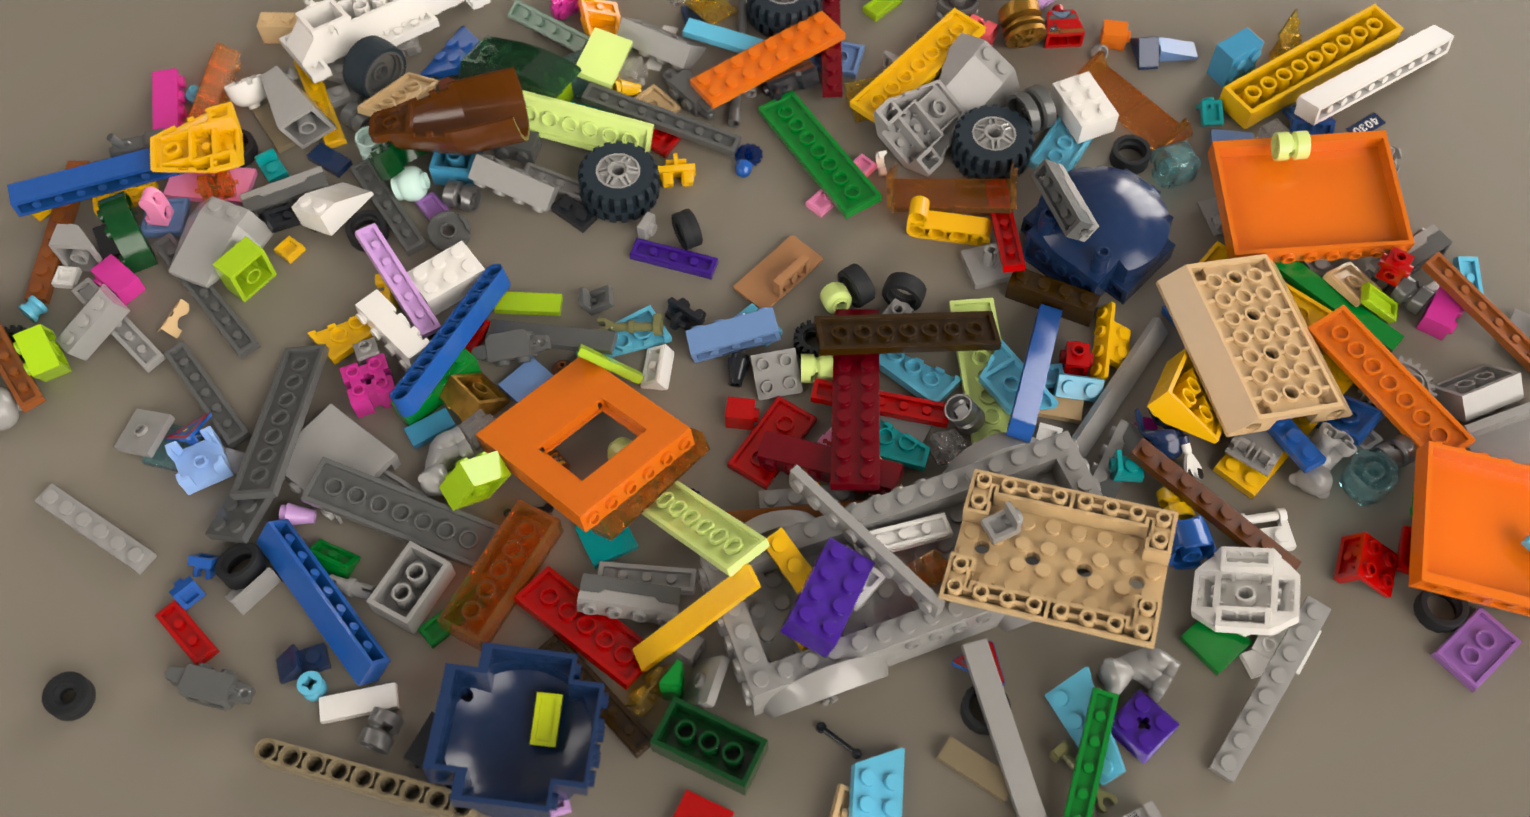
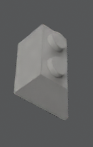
[48,223,103,272]

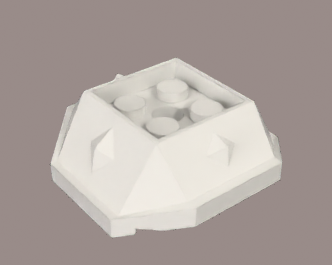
[1191,546,1301,637]

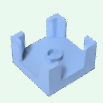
[164,426,234,495]

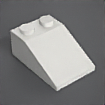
[291,182,374,236]

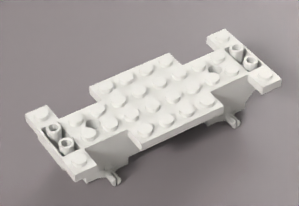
[279,0,491,84]

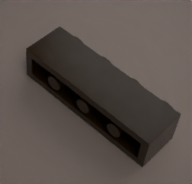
[1005,269,1101,327]

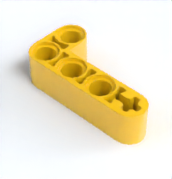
[906,196,992,246]

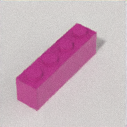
[152,68,187,130]

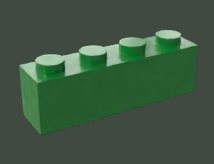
[391,348,481,426]

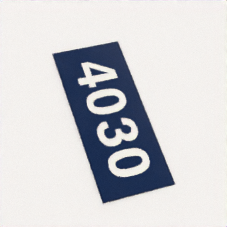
[1346,112,1386,132]

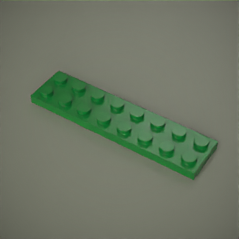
[758,90,882,219]

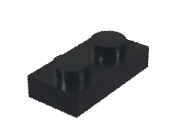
[551,193,597,233]
[262,202,301,233]

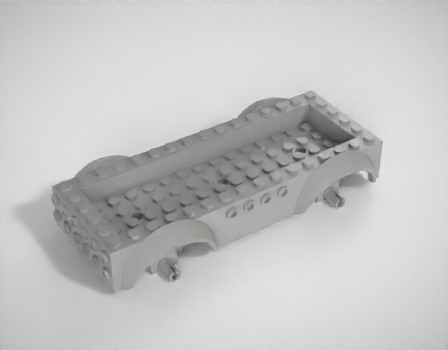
[698,431,1103,719]

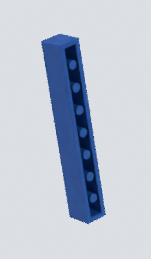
[7,148,185,217]
[256,519,391,686]

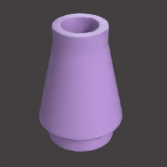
[279,503,317,525]

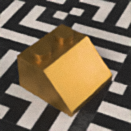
[439,372,510,425]

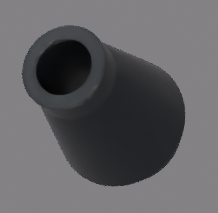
[728,352,750,388]

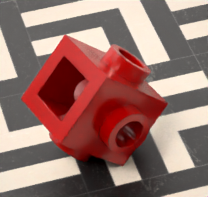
[1375,246,1415,287]
[1059,341,1094,376]

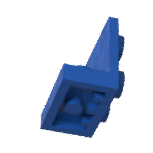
[1282,105,1336,135]

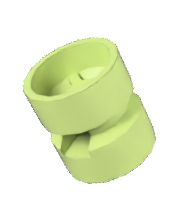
[1271,130,1311,161]
[801,354,833,383]

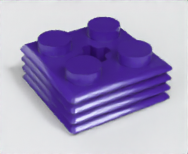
[1111,689,1179,764]

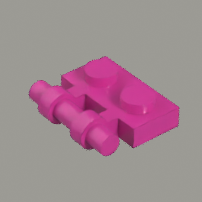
[550,0,580,21]

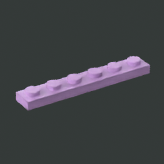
[355,223,441,339]

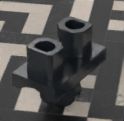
[665,297,706,331]

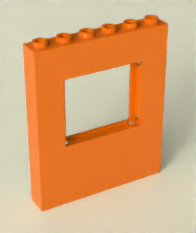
[476,357,695,532]

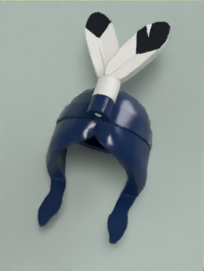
[1134,408,1204,479]

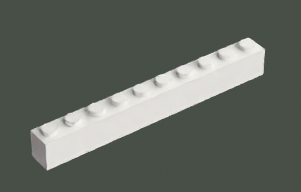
[1294,25,1454,126]

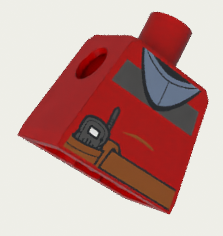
[1044,4,1085,49]

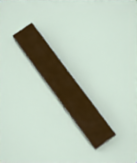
[538,635,653,759]

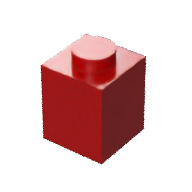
[725,397,760,430]

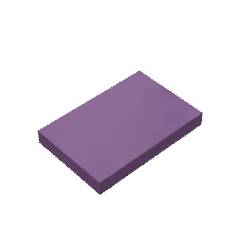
[1431,606,1522,692]

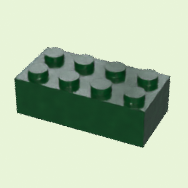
[650,696,768,796]

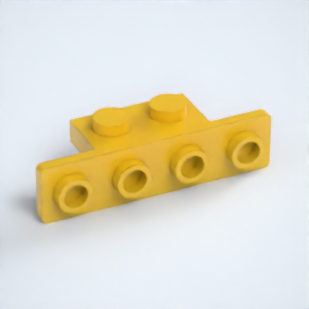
[1090,301,1131,380]

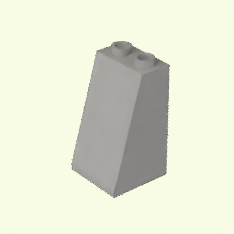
[260,66,337,149]

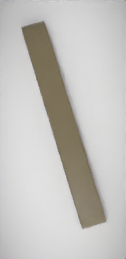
[254,738,478,817]

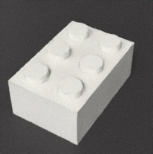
[1050,71,1119,144]
[407,241,485,316]

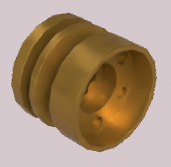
[997,0,1047,49]

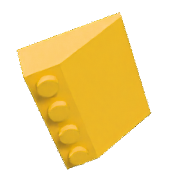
[1147,349,1223,444]

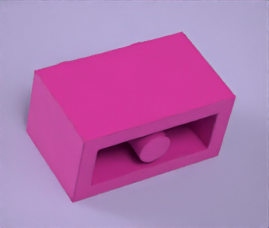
[90,254,146,305]
[1416,286,1464,341]

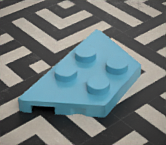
[979,340,1059,414]
[848,748,905,817]

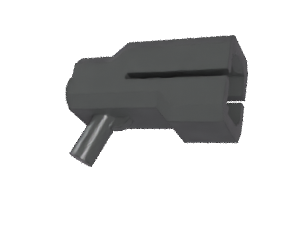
[107,128,165,158]

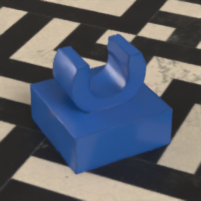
[187,553,220,579]
[169,576,206,611]

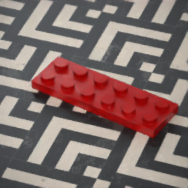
[514,566,645,690]

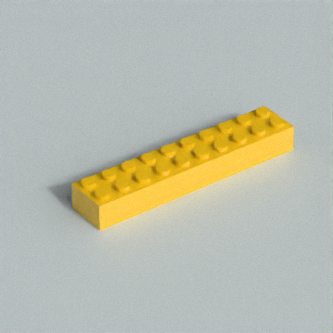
[1219,4,1404,130]

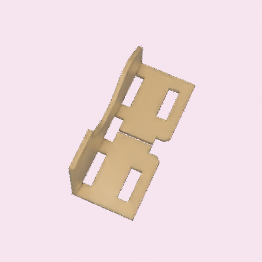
[157,299,189,339]

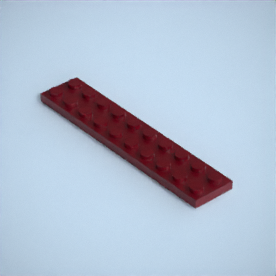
[830,309,880,490]

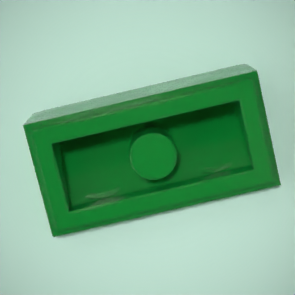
[309,539,361,579]
[659,660,685,700]

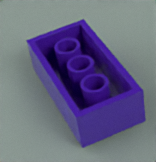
[779,537,875,658]

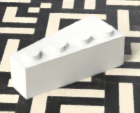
[355,289,430,372]

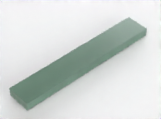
[507,0,590,55]

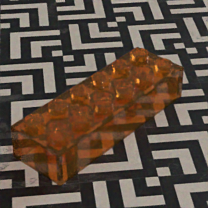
[437,499,564,651]

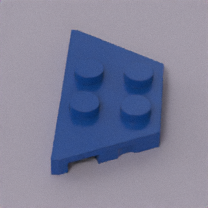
[420,26,483,79]

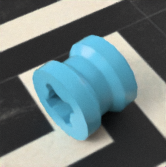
[17,295,49,323]
[297,671,328,702]

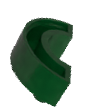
[367,142,429,181]
[97,191,158,274]

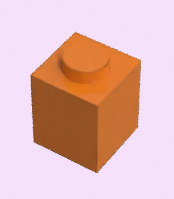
[1100,19,1131,51]

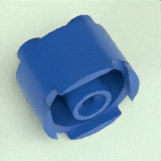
[1168,516,1217,570]

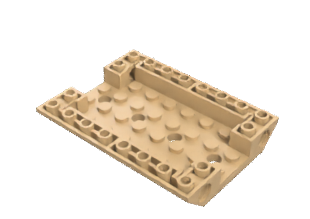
[1156,254,1353,437]
[939,469,1179,649]

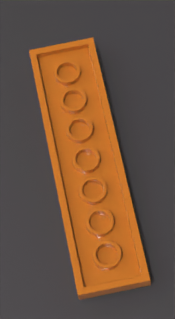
[690,10,845,109]
[1307,305,1476,449]

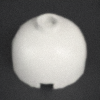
[224,74,267,110]

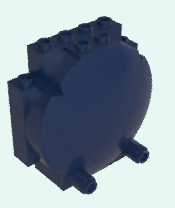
[1020,166,1176,304]
[422,642,609,817]

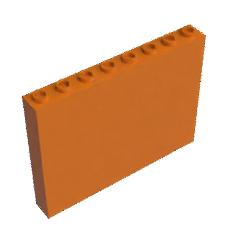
[1207,130,1415,264]
[1409,440,1530,617]

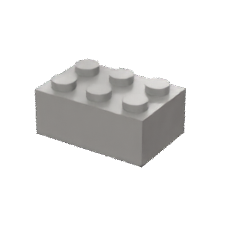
[366,541,456,635]

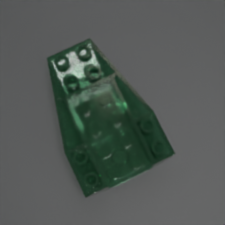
[459,36,582,97]

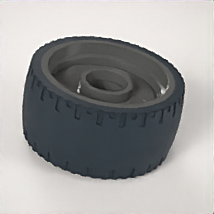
[342,35,406,99]

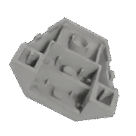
[939,33,1020,113]
[873,79,966,177]
[168,196,274,288]

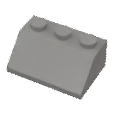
[55,284,130,361]
[1433,363,1524,422]

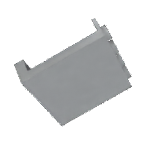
[1463,402,1530,464]
[283,404,401,524]

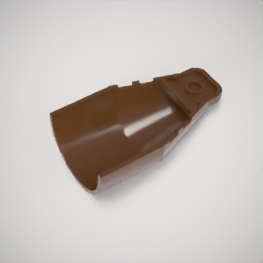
[368,67,530,155]

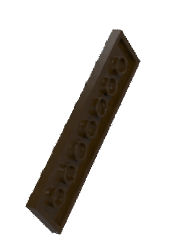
[814,311,1002,356]

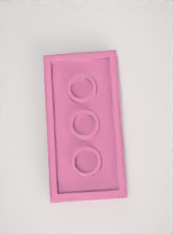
[163,167,258,206]

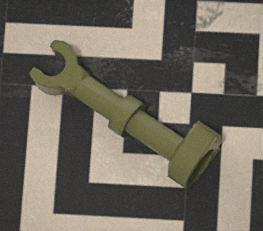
[596,314,664,335]
[1048,739,1118,814]

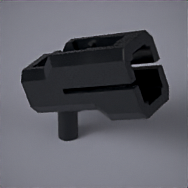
[762,59,820,101]

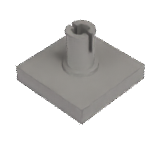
[960,242,1013,290]

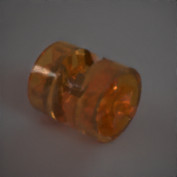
[195,170,239,201]
[905,549,948,588]

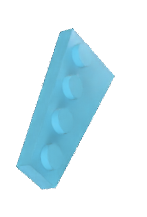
[879,353,962,402]
[1045,667,1126,786]

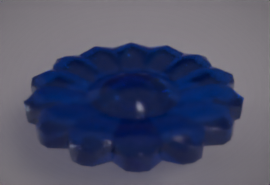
[735,143,763,166]

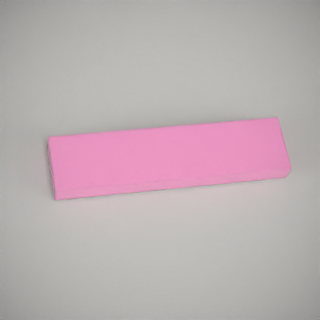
[806,153,877,217]

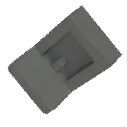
[578,285,614,315]

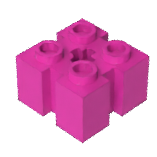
[339,353,396,418]

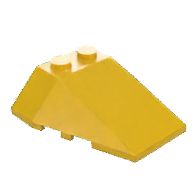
[150,102,244,173]

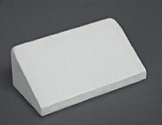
[640,344,674,390]

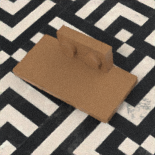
[733,235,823,308]

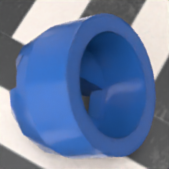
[735,159,753,177]

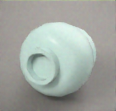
[391,166,430,202]

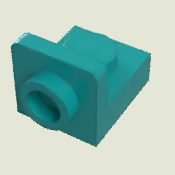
[1196,97,1224,127]
[254,148,289,184]
[1108,450,1144,482]

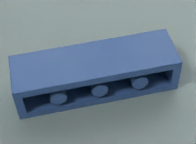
[685,307,782,363]

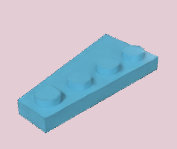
[574,305,672,358]

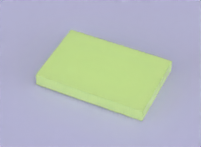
[573,27,633,89]

